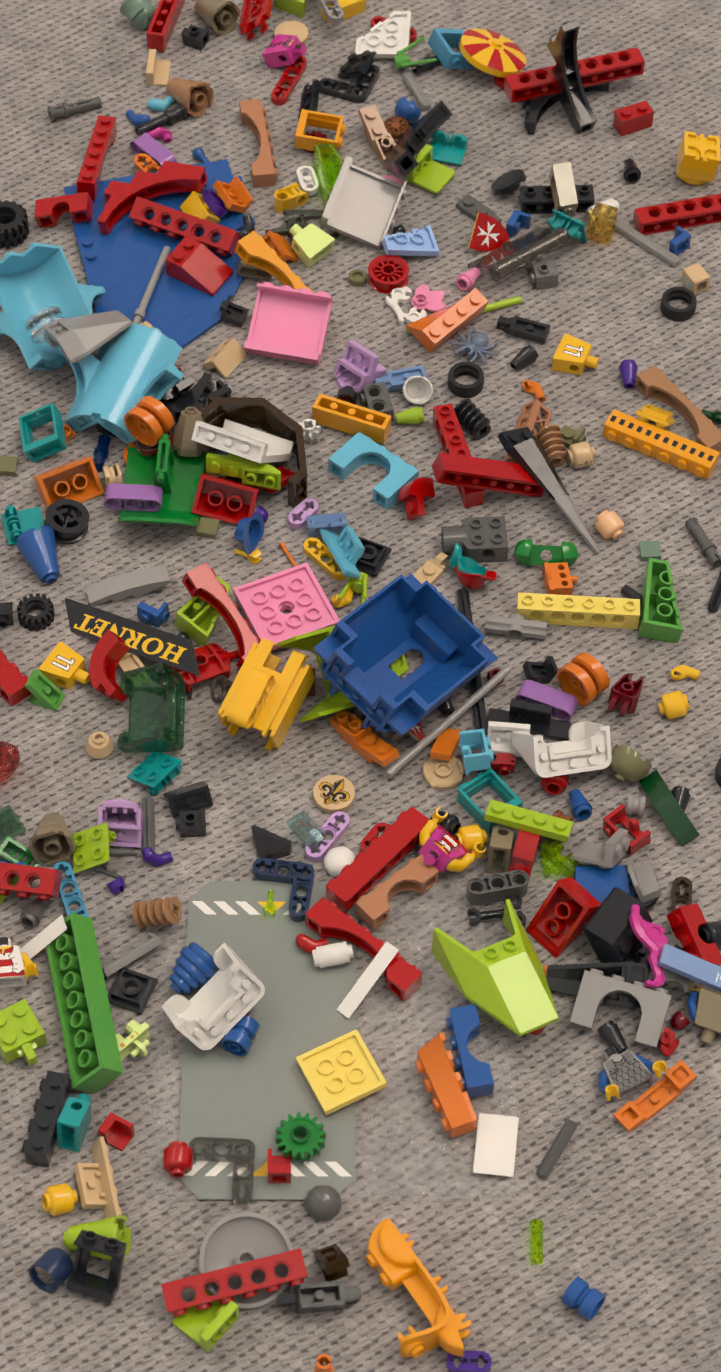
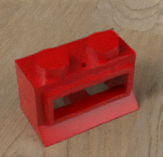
[603,804,651,855]

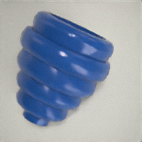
[169,942,220,995]

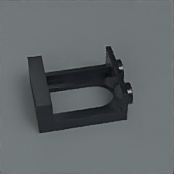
[66,1229,127,1303]

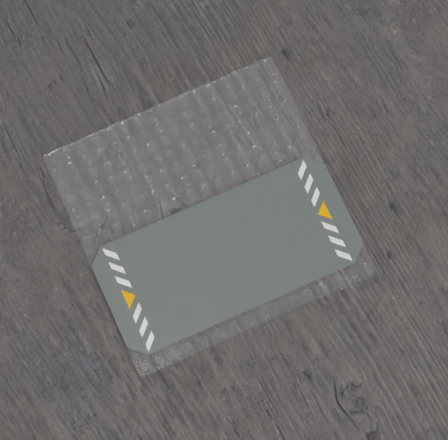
[150,881,521,1202]

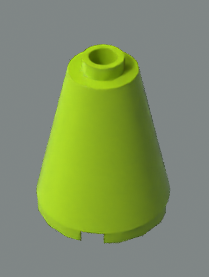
[63,1215,131,1262]

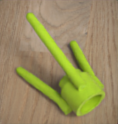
[338,572,369,604]

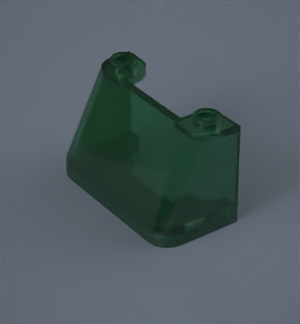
[117,662,185,753]

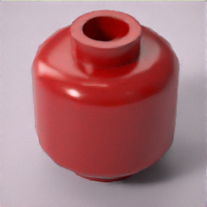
[541,774,569,795]
[163,1141,193,1178]

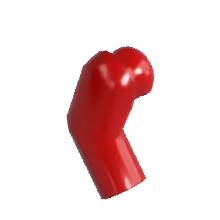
[295,934,328,954]

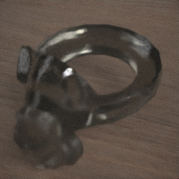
[209,676,233,704]

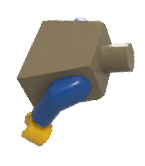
[687,983,721,1045]

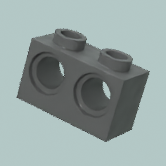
[360,382,394,422]

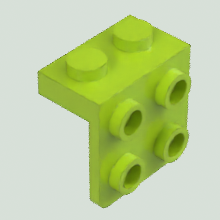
[407,144,455,194]

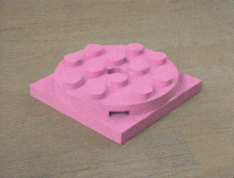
[233,563,340,651]

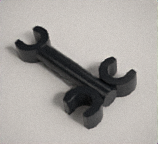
[467,896,526,926]

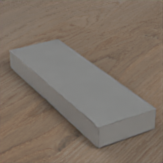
[101,932,162,977]

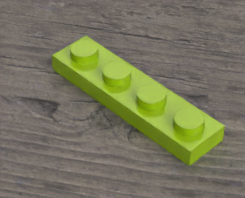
[484,799,574,842]

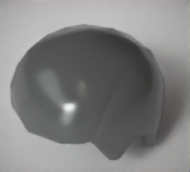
[304,1185,342,1220]

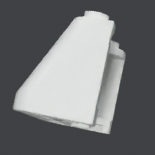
[511,721,612,778]
[162,942,265,1050]

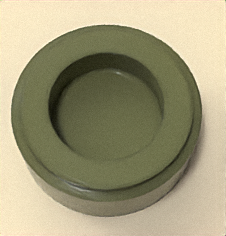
[348,269,367,287]

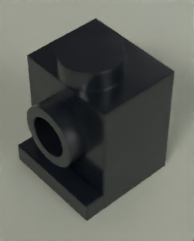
[181,24,210,51]
[175,807,206,838]

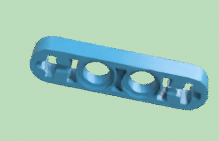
[53,861,89,918]

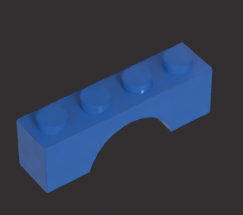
[445,1004,494,1098]

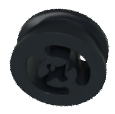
[44,499,89,544]

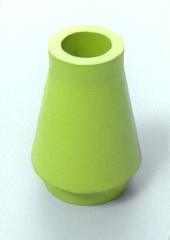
[396,406,425,425]

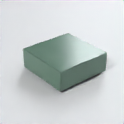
[639,541,661,561]

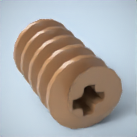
[537,425,567,468]
[132,896,182,929]

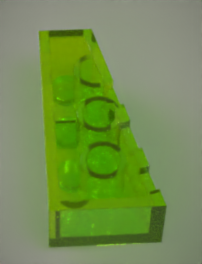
[312,144,343,208]

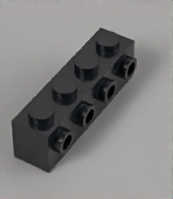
[519,184,595,214]
[22,1071,72,1168]

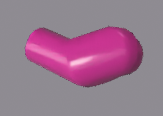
[147,127,173,143]

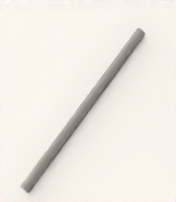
[385,665,511,778]

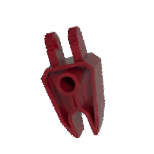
[608,673,643,717]

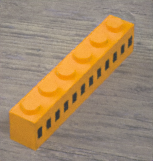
[603,409,720,480]

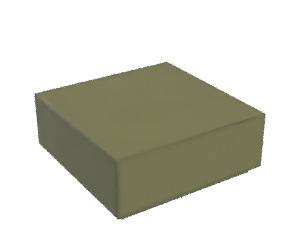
[0,456,18,476]
[196,517,220,539]

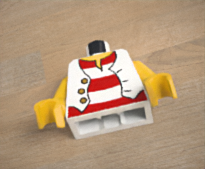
[0,937,39,988]

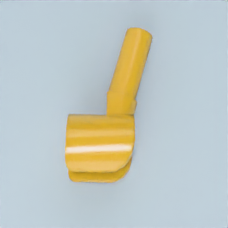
[234,549,263,564]

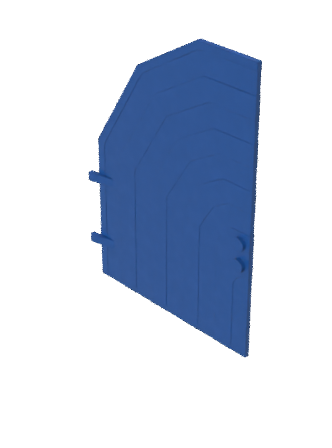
[64,159,256,349]

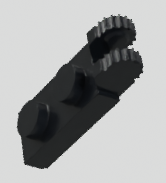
[298,79,322,119]

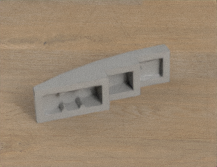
[86,565,171,607]

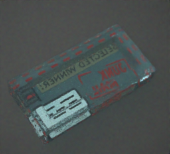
[286,810,327,849]

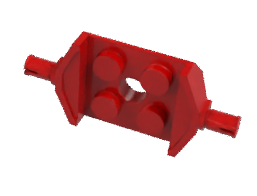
[157,643,239,692]

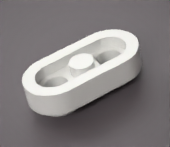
[296,165,319,196]

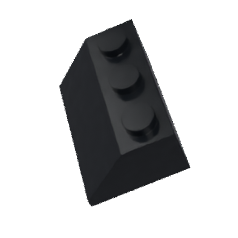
[582,887,653,963]

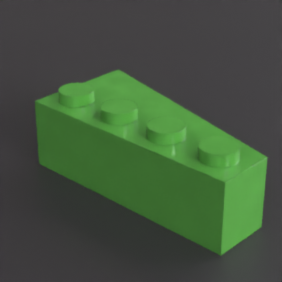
[638,558,683,643]

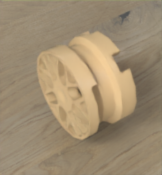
[102,463,123,487]

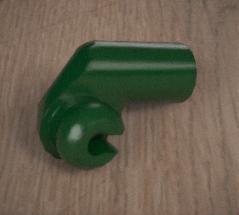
[702,409,721,425]

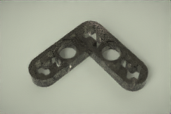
[189,1137,255,1205]

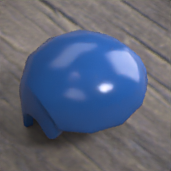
[394,96,421,124]

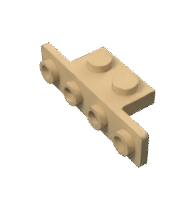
[74,1137,122,1218]

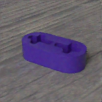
[202,188,229,218]
[446,1350,492,1372]

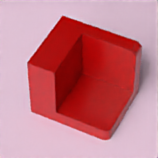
[98,1112,135,1151]
[267,1148,291,1183]

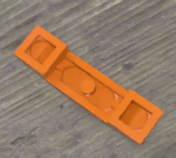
[613,1060,697,1132]

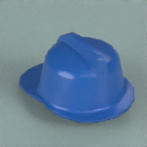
[234,514,264,555]

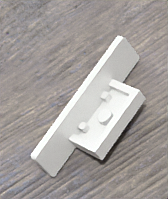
[471,721,530,757]

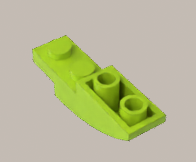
[206,452,281,490]

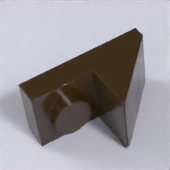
[314,1243,350,1282]

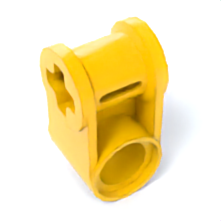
[274,183,309,213]

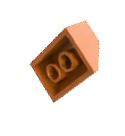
[32,456,105,508]

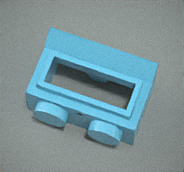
[459,729,494,776]

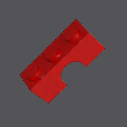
[34,192,94,228]
[666,903,721,966]

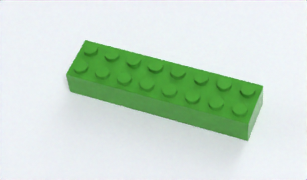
[46,913,123,1094]

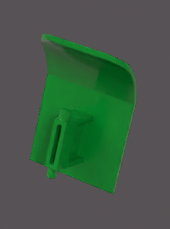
[118,434,206,526]

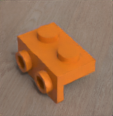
[212,176,254,214]

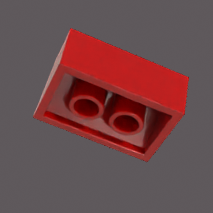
[191,473,260,524]

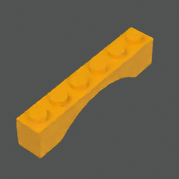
[235,231,312,292]

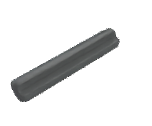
[142,796,155,852]
[536,1119,577,1180]

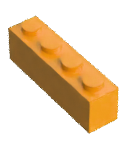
[312,394,391,445]

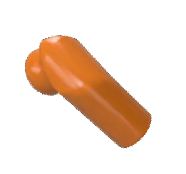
[522,379,546,402]

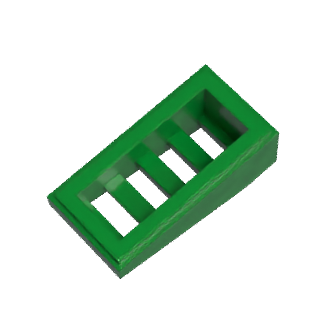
[0,836,43,867]

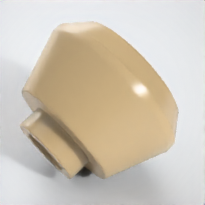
[85,731,114,759]

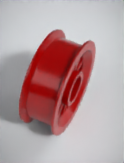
[368,255,409,294]

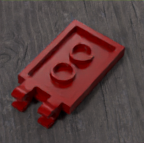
[239,0,273,41]

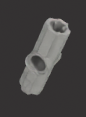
[485,613,547,640]

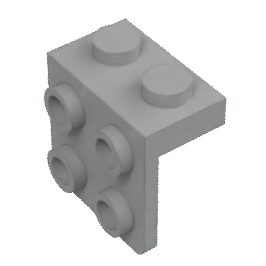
[572,828,630,869]

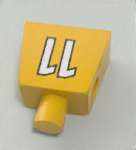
[552,333,599,375]
[38,642,90,690]

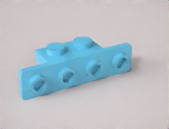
[319,525,365,579]

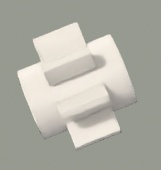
[298,419,321,443]

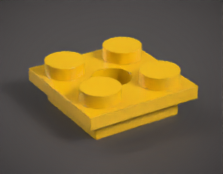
[636,404,676,429]

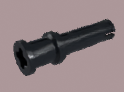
[134,103,187,137]

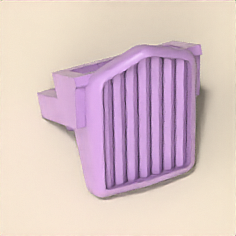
[333,340,386,395]
[98,799,143,848]

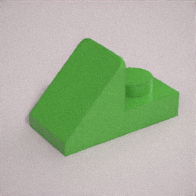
[25,669,65,711]

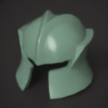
[120,0,157,30]

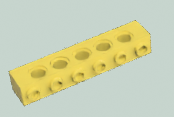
[517,592,640,629]

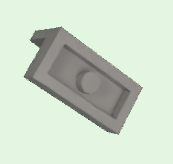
[625,858,662,903]

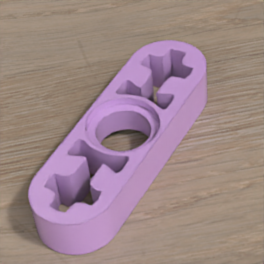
[305,811,350,862]

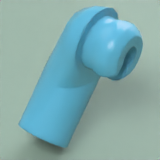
[147,96,174,112]

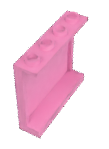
[243,282,333,365]

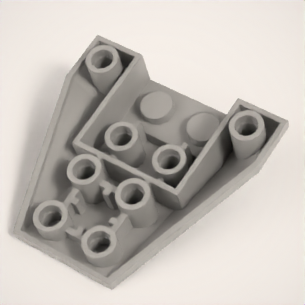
[44,310,132,364]

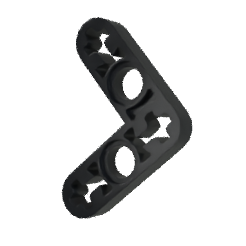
[320,64,380,104]

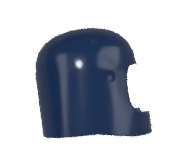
[28,1247,74,1292]

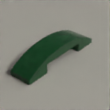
[639,769,700,846]

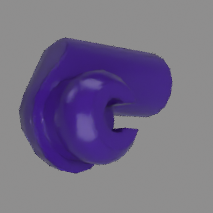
[141,847,173,867]

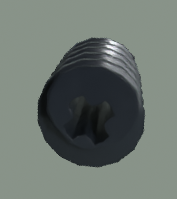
[454,398,491,440]

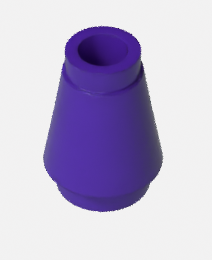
[619,359,638,389]

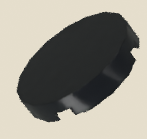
[491,169,527,195]

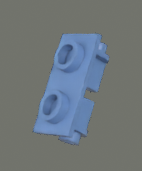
[306,512,348,536]

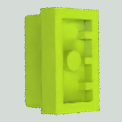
[173,1289,239,1352]

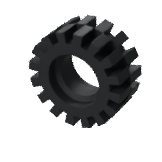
[17,593,55,632]

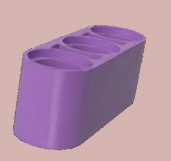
[130,133,177,167]
[104,483,163,512]
[515,680,578,721]

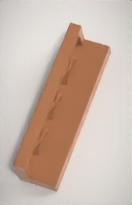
[504,399,552,463]

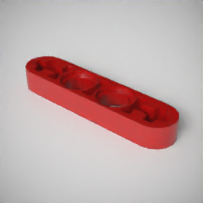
[271,55,307,106]

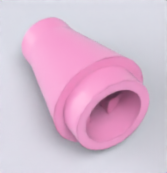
[456,267,481,291]

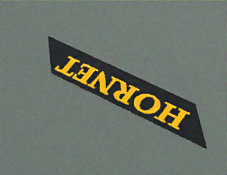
[65,598,200,676]

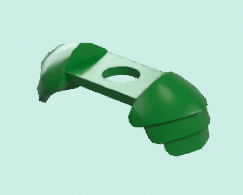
[514,539,578,567]

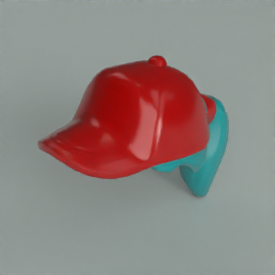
[450,543,497,589]

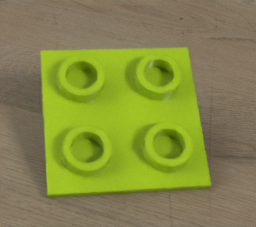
[72,822,116,874]

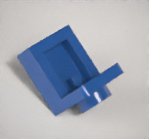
[137,601,170,628]

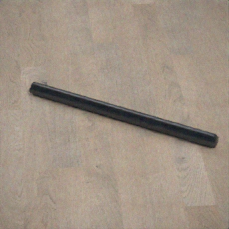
[457,588,488,737]

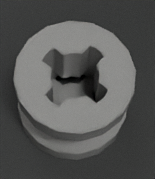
[626,794,646,817]

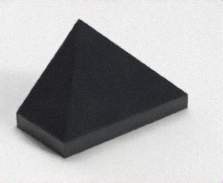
[252,825,292,859]

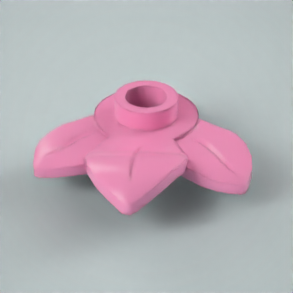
[411,284,446,312]

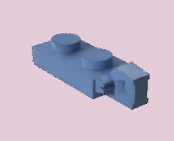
[374,365,428,391]

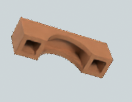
[356,854,439,931]

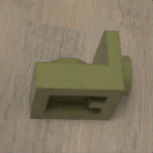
[560,425,586,448]

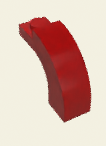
[89,629,130,703]
[509,830,544,880]

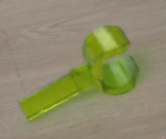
[263,890,276,917]

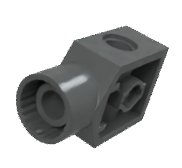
[441,516,508,563]

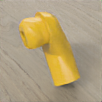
[331,586,354,608]

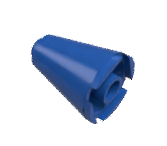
[16,526,60,584]

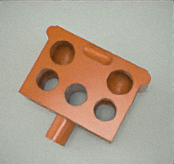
[542,562,578,595]

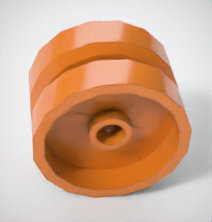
[124,396,175,446]
[557,652,610,706]

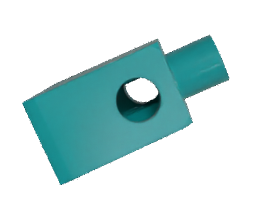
[57,1094,91,1152]

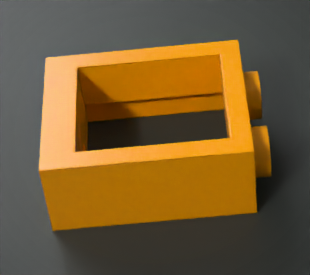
[294,109,346,155]

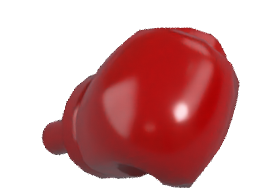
[658,1027,680,1057]

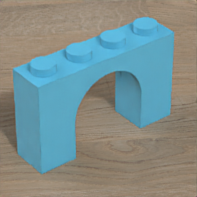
[328,432,419,510]

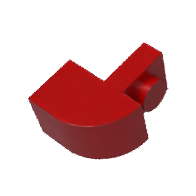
[398,477,435,520]

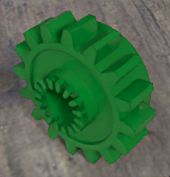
[275,1112,326,1163]

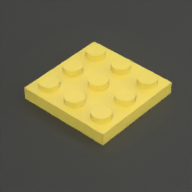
[296,1029,387,1115]

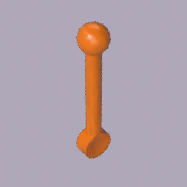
[279,542,297,567]

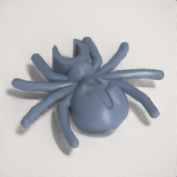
[450,327,499,364]

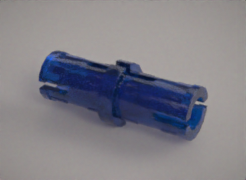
[93,434,111,472]

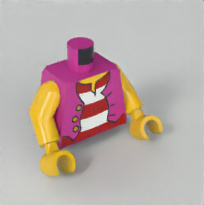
[419,807,487,873]

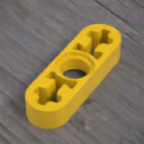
[304,538,347,581]

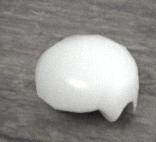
[402,375,433,405]
[323,846,356,878]

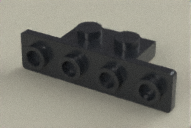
[486,699,571,741]

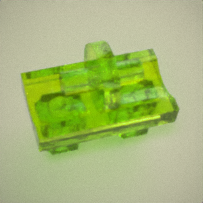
[540,840,578,878]

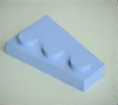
[382,225,439,257]

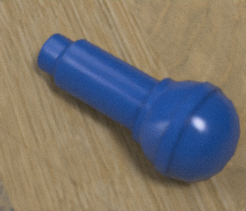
[192,147,210,163]

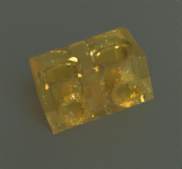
[587,202,618,246]

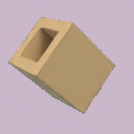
[681,263,711,295]

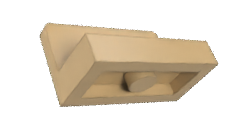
[146,49,171,86]
[202,338,247,378]

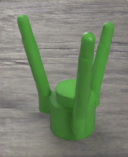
[394,37,437,70]

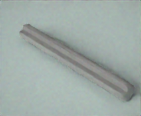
[605,215,681,267]

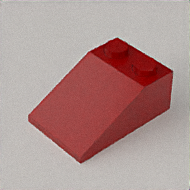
[165,236,233,296]
[526,877,601,958]

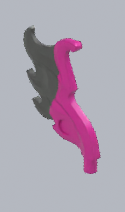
[629,904,691,994]

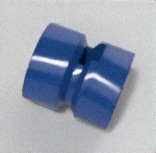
[221,1015,260,1056]
[561,1276,606,1321]

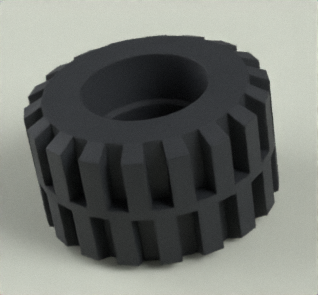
[0,200,29,249]

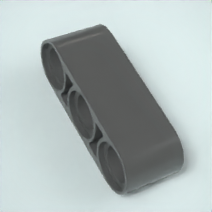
[466,870,529,905]

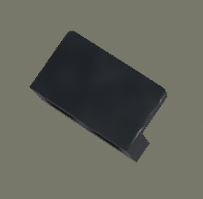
[163,781,213,818]

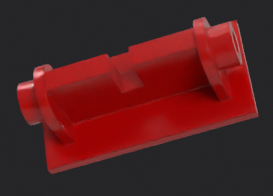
[473,752,516,775]

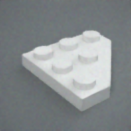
[355,11,412,58]

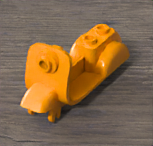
[365,1218,471,1358]

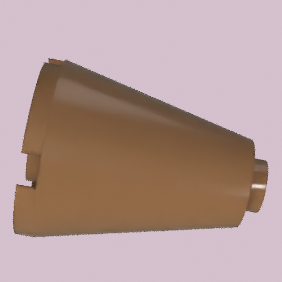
[166,78,214,117]

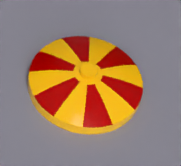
[459,28,526,78]

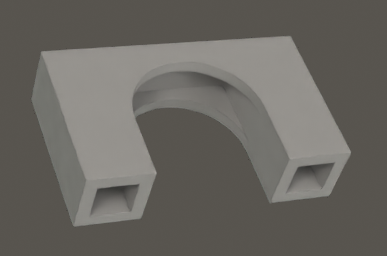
[570,968,672,1049]

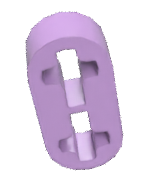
[288,498,318,530]

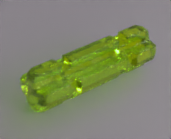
[530,1219,543,1265]

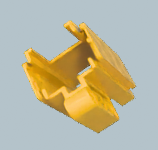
[218,638,315,751]

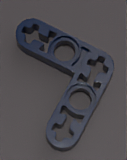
[252,858,315,922]

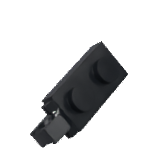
[497,316,551,344]

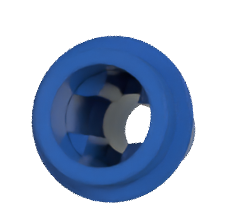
[569,789,592,821]

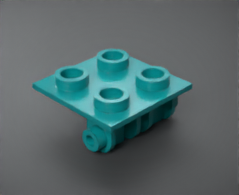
[430,130,469,166]
[547,209,587,243]
[1,505,44,546]
[127,750,183,796]

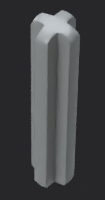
[403,71,431,111]

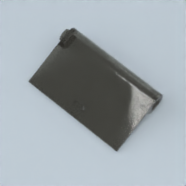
[467,228,570,282]

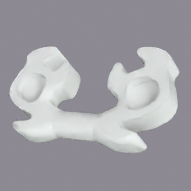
[386,286,426,326]

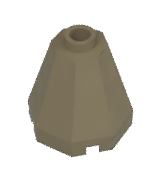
[171,407,211,457]
[29,812,76,867]

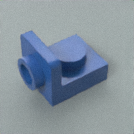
[506,210,531,238]
[669,226,691,256]

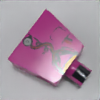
[262,34,307,68]

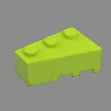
[174,575,231,646]

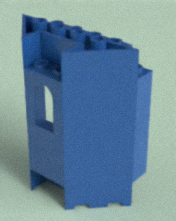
[314,574,498,735]

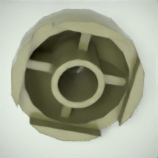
[609,744,652,784]

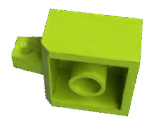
[0,999,47,1066]

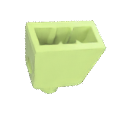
[289,224,335,268]

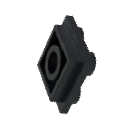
[338,50,377,79]
[355,537,392,577]
[108,967,158,1014]

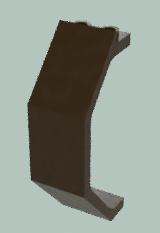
[200,397,307,508]

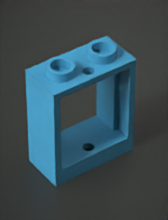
[427,28,475,69]

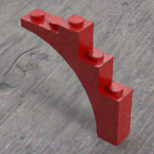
[98,161,208,235]

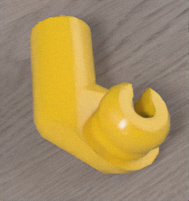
[670,665,701,681]

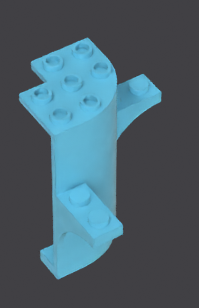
[0,242,106,370]
[58,323,184,444]

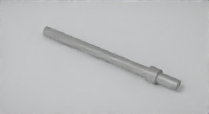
[132,246,171,324]

